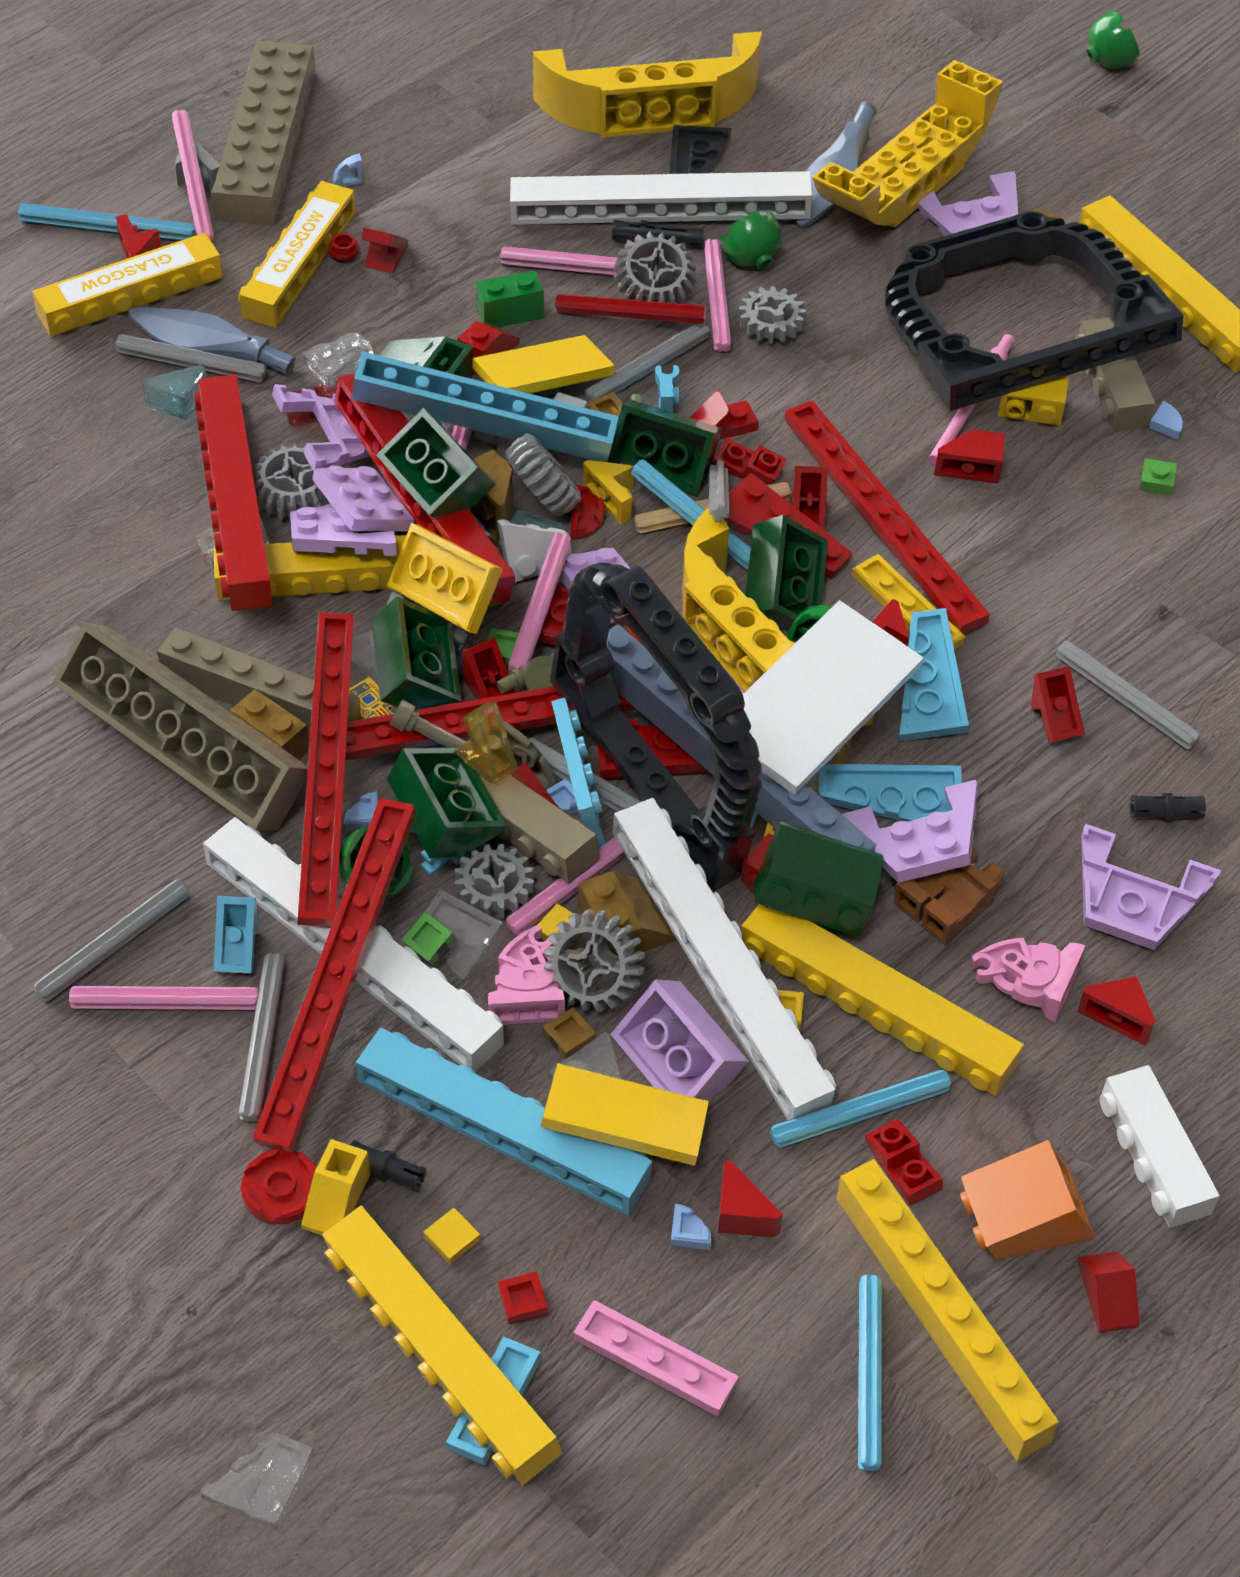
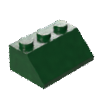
[607,400,722,495]
[376,408,496,518]
[745,515,828,631]
[371,596,462,710]
[387,748,508,858]
[753,821,884,937]

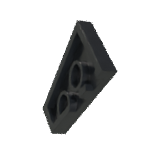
[669,125,732,174]

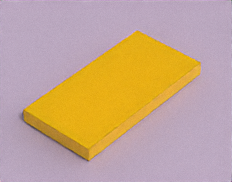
[472,335,615,394]
[387,523,503,634]
[541,1063,709,1166]

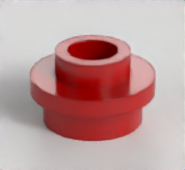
[329,233,359,261]

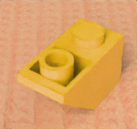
[998,376,1069,426]
[301,1139,370,1235]

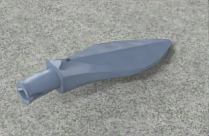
[796,101,877,229]
[129,307,296,376]

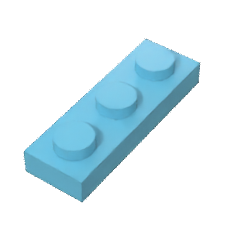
[446,1337,542,1466]

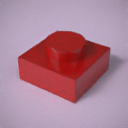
[498,1271,548,1325]

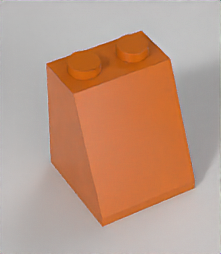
[960,1140,1096,1260]

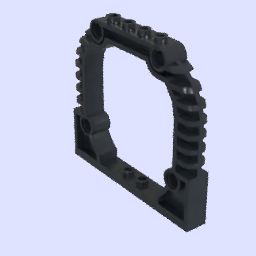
[885,211,1184,411]
[550,562,762,892]

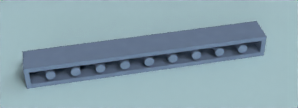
[607,624,877,852]

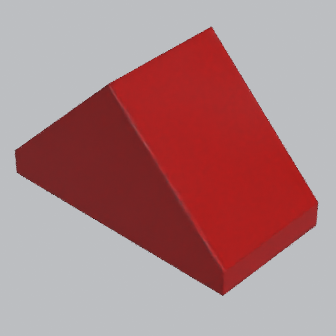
[791,466,828,530]
[462,638,516,700]
[1077,976,1156,1046]
[718,1159,783,1238]
[1077,1251,1139,1333]

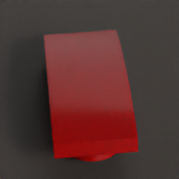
[712,437,787,484]
[865,1118,943,1205]

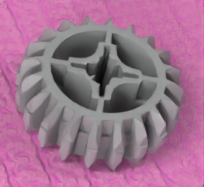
[614,232,697,304]
[506,433,581,517]
[252,443,330,522]
[543,909,645,1012]

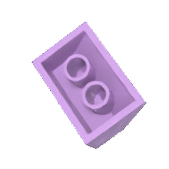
[610,979,749,1101]

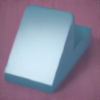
[214,896,259,973]

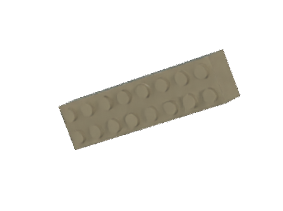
[212,40,315,225]
[52,622,308,831]

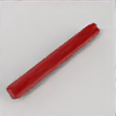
[555,294,706,324]

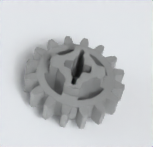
[738,286,806,343]
[455,844,534,918]

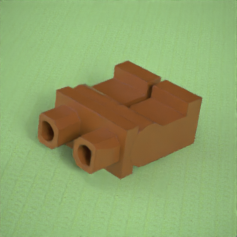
[893,846,1004,946]

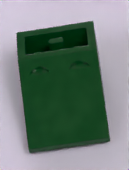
[380,336,474,379]

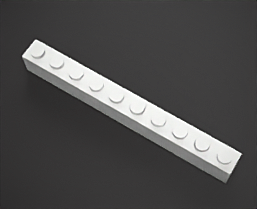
[510,171,812,225]
[613,798,836,1120]
[203,817,504,1072]

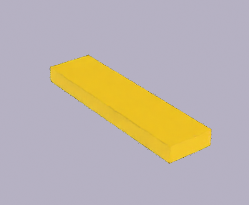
[852,554,966,650]

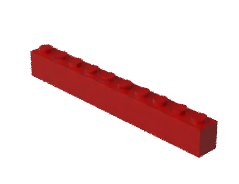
[334,374,515,605]
[193,375,273,611]

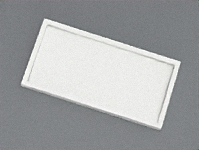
[743,600,924,795]

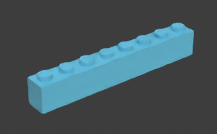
[352,351,619,462]
[356,1027,652,1217]

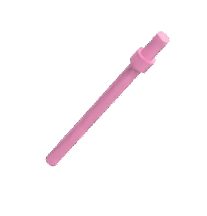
[929,334,1015,465]

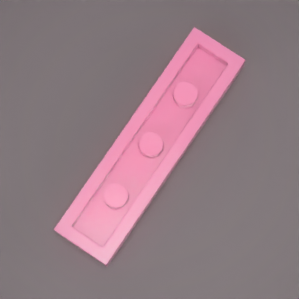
[573,1300,739,1417]

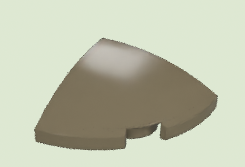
[491,716,556,788]

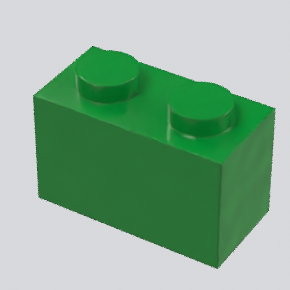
[476,270,544,327]

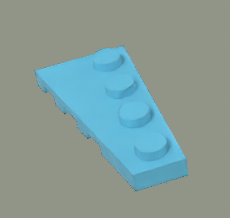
[899,608,969,742]
[552,698,606,849]
[818,764,962,822]

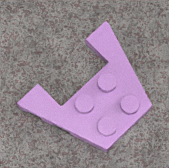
[918,171,1018,236]
[272,384,370,471]
[290,504,397,556]
[842,780,979,883]
[1081,824,1221,950]

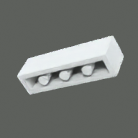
[1100,1065,1220,1228]

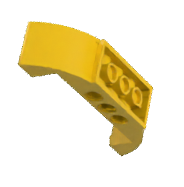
[533,31,762,138]
[812,60,1003,228]
[682,508,874,727]

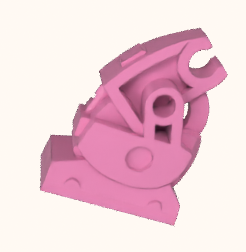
[488,925,565,1025]
[970,938,1086,1023]

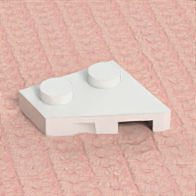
[497,519,572,582]

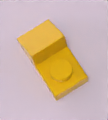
[583,460,634,525]

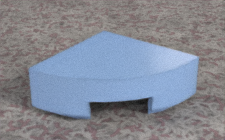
[333,153,364,187]
[1149,401,1183,440]
[546,778,579,814]
[344,791,378,832]
[671,1204,711,1250]

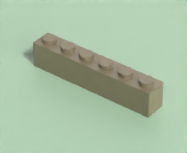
[157,628,361,734]

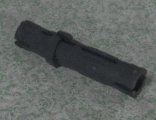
[612,220,704,248]

